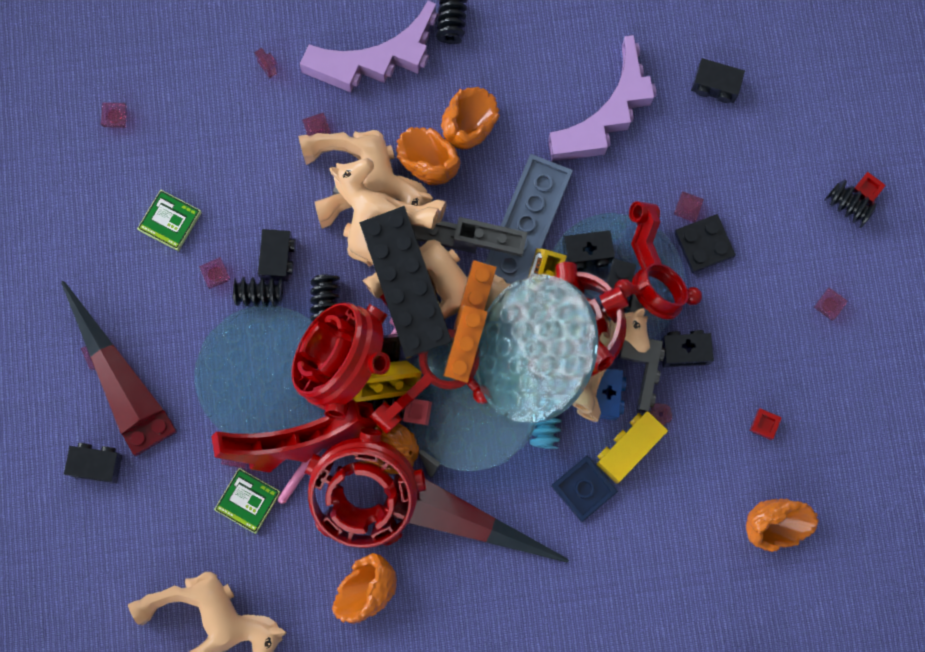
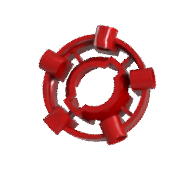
[508,262,629,380]
[292,303,390,420]
[304,428,426,548]

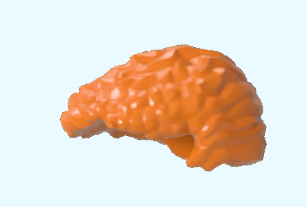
[440,87,500,150]
[396,127,461,185]
[354,423,420,475]
[746,498,819,552]
[332,553,397,624]

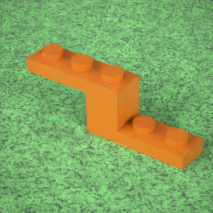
[443,260,497,383]

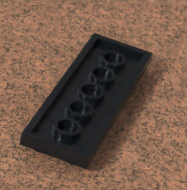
[359,206,452,359]

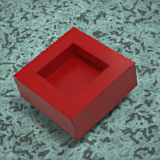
[853,172,886,204]
[749,408,782,440]

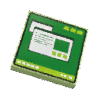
[137,190,202,252]
[214,468,281,534]

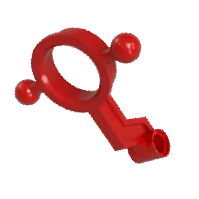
[614,201,702,319]
[370,329,492,435]

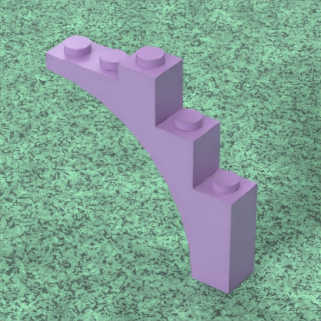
[300,1,438,92]
[548,35,656,162]

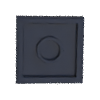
[551,455,618,523]

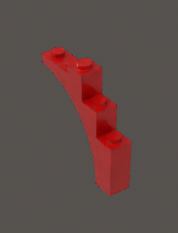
[211,399,377,473]

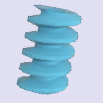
[530,398,563,449]

